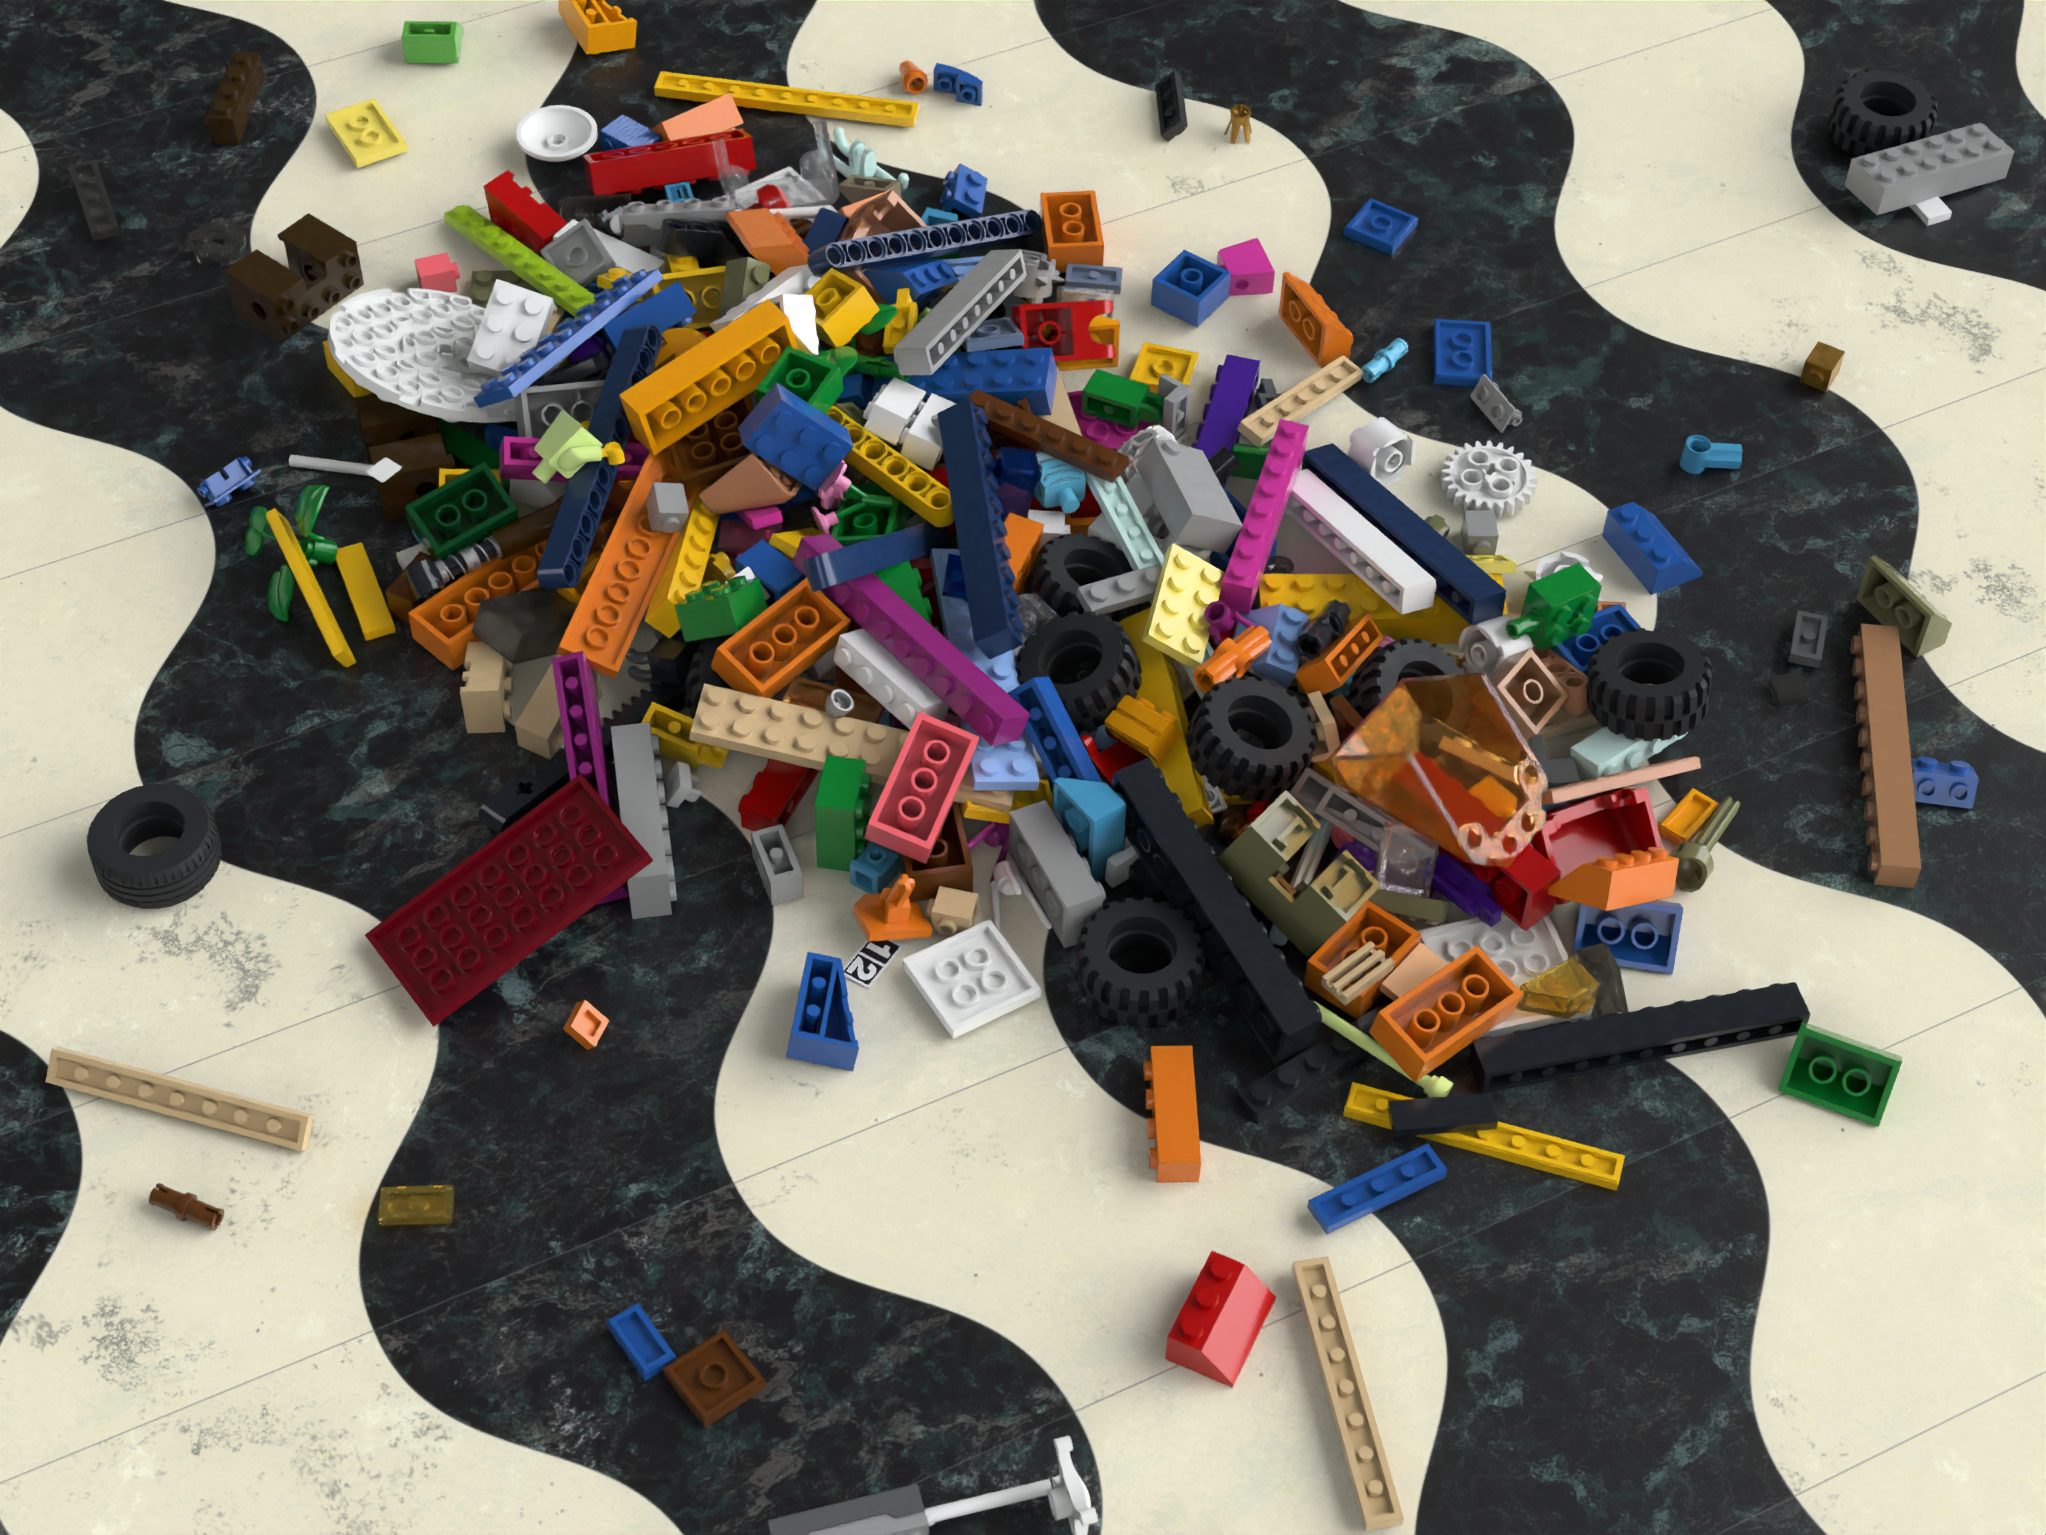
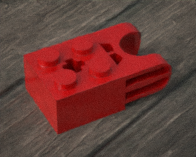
[1012,300,1117,362]

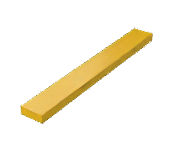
[1343,1082,1625,1191]

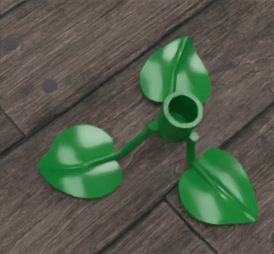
[814,303,899,379]
[245,485,337,622]

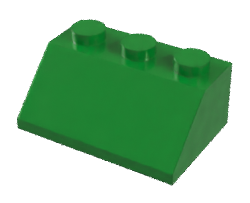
[1778,1022,1902,1127]

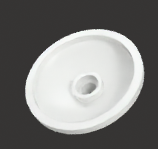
[516,105,598,162]

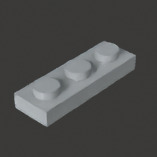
[1076,563,1162,616]

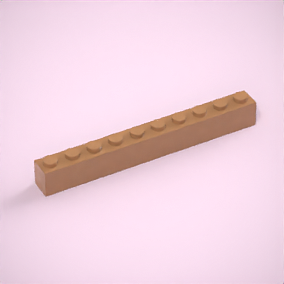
[1850,623,1921,888]

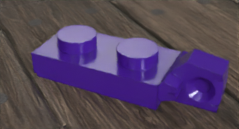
[1419,852,1503,927]

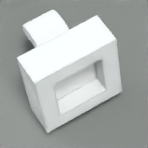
[663,761,702,808]

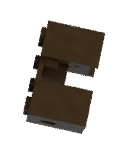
[225,213,364,343]
[354,394,456,520]

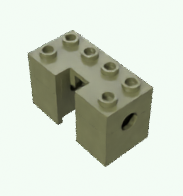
[1216,790,1381,958]

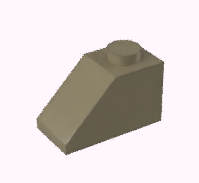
[839,175,902,204]

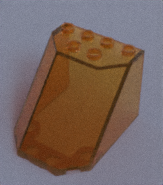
[1326,672,1548,867]

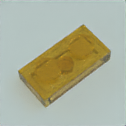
[378,1185,455,1225]

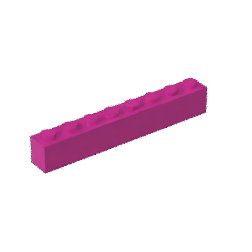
[1220,419,1309,614]

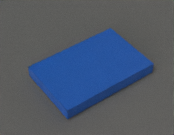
[1433,319,1492,387]

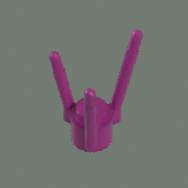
[1204,601,1257,647]
[967,821,1009,883]

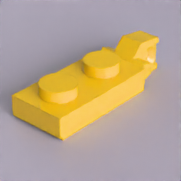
[883,288,918,354]

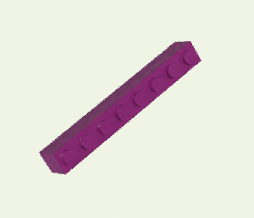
[551,651,629,905]

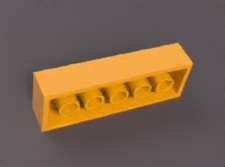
[619,299,798,455]

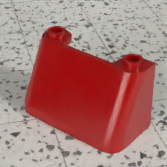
[1511,787,1663,905]

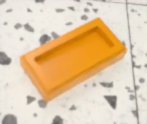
[1657,788,1720,845]

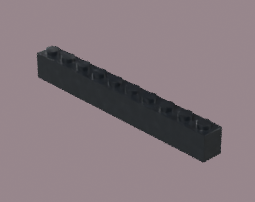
[1468,982,1811,1094]

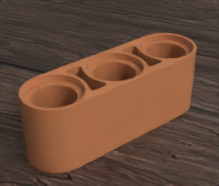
[1532,646,1588,714]

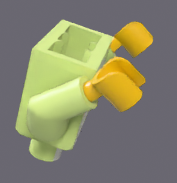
[532,410,625,484]

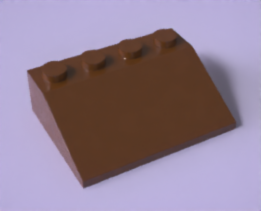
[670,394,764,486]

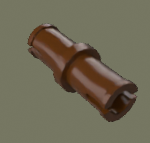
[149,1183,224,1231]

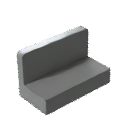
[1158,374,1191,441]

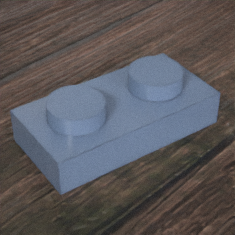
[1065,263,1123,294]

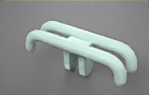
[817,127,909,191]

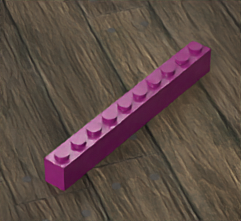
[792,534,1030,746]

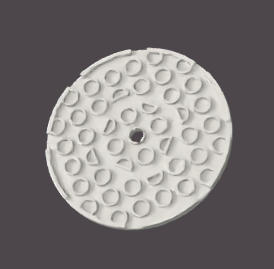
[327,288,559,423]

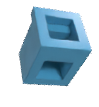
[850,842,900,894]

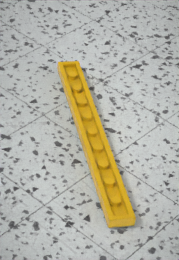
[654,71,919,128]

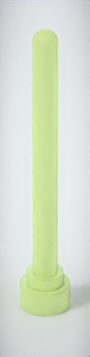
[1311,1001,1454,1098]

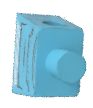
[1022,452,1086,513]

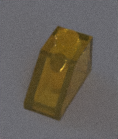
[1517,956,1599,1019]

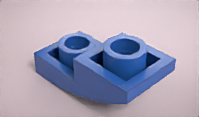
[934,63,983,106]

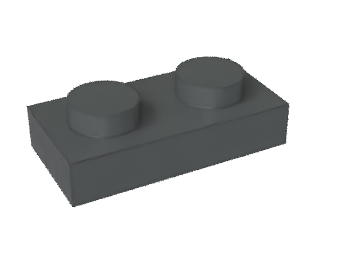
[1788,610,1828,668]

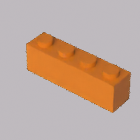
[1295,612,1384,695]
[1143,1046,1201,1183]

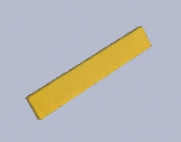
[266,508,356,668]

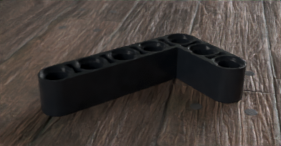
[656,218,776,282]

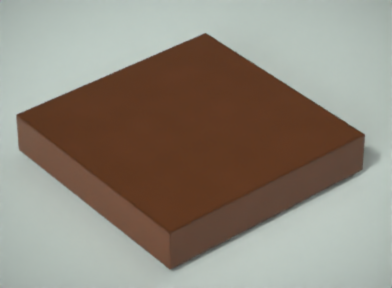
[663,1329,767,1428]

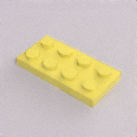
[1142,543,1225,670]

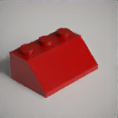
[1165,1251,1276,1388]

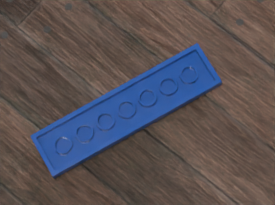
[473,268,663,408]

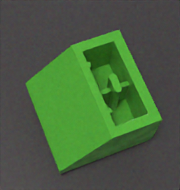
[401,21,464,64]

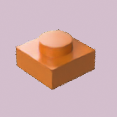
[563,1000,609,1050]

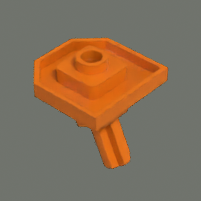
[853,874,933,941]

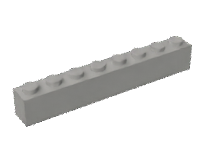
[894,249,1027,375]

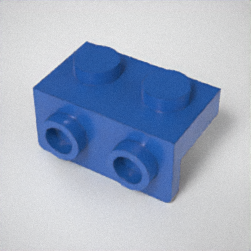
[940,163,988,219]
[1911,756,1979,809]

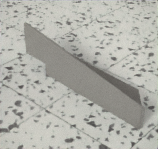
[1290,767,1441,865]

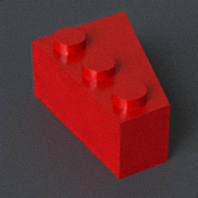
[484,170,568,256]

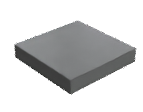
[540,218,616,287]

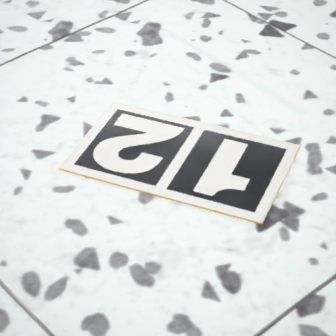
[843,939,904,989]

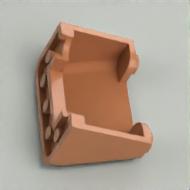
[820,190,927,305]
[698,451,803,514]

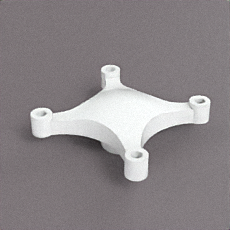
[1048,1435,1098,1535]

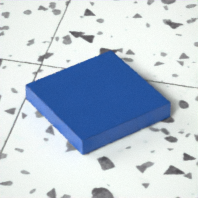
[1344,198,1418,255]

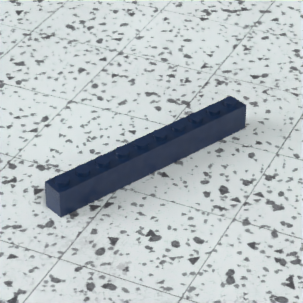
[937,398,1024,660]
[1302,443,1506,626]

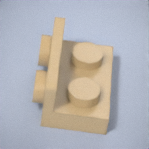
[1306,691,1342,763]

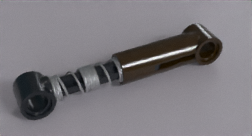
[402,494,565,601]

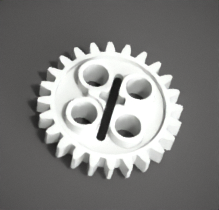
[1440,441,1538,518]

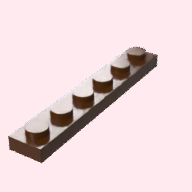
[967,389,1129,483]

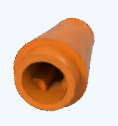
[899,61,928,94]

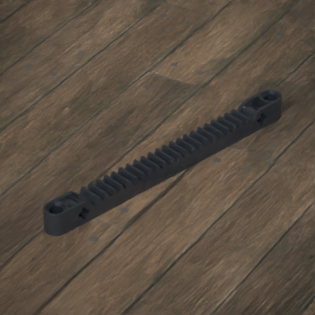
[479,648,720,835]

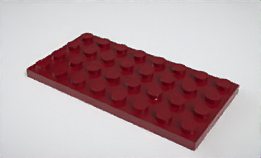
[365,774,653,1027]

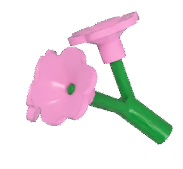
[811,460,893,535]

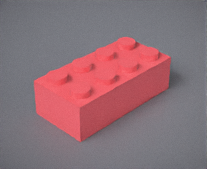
[865,712,980,864]

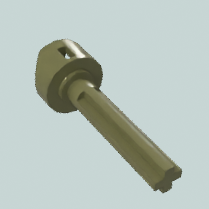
[1669,796,1740,892]

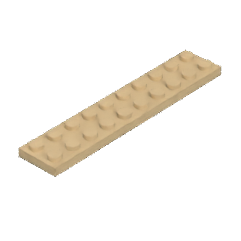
[689,683,1015,814]

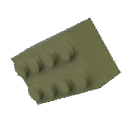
[1368,888,1450,926]

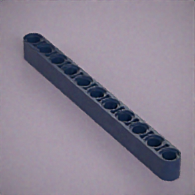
[807,209,1042,277]
[537,324,662,590]
[802,522,953,592]

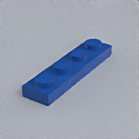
[1307,1143,1447,1235]

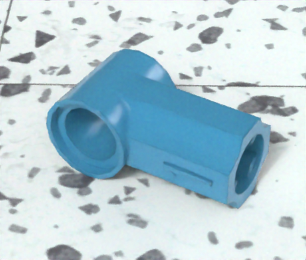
[1679,435,1743,474]

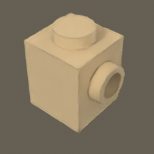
[926,886,978,937]

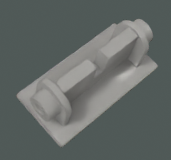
[1470,374,1523,433]

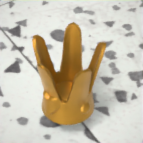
[1224,104,1252,144]

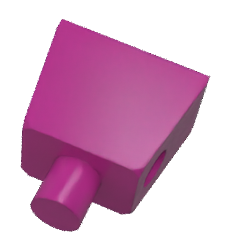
[1217,238,1275,296]

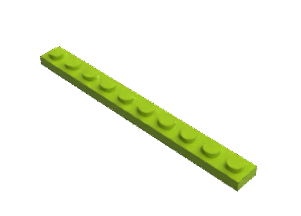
[444,205,616,319]

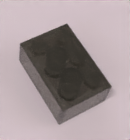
[472,587,578,665]

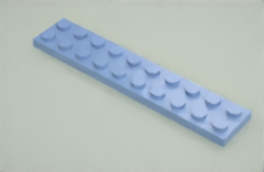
[930,549,1039,790]

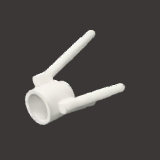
[990,860,1052,932]

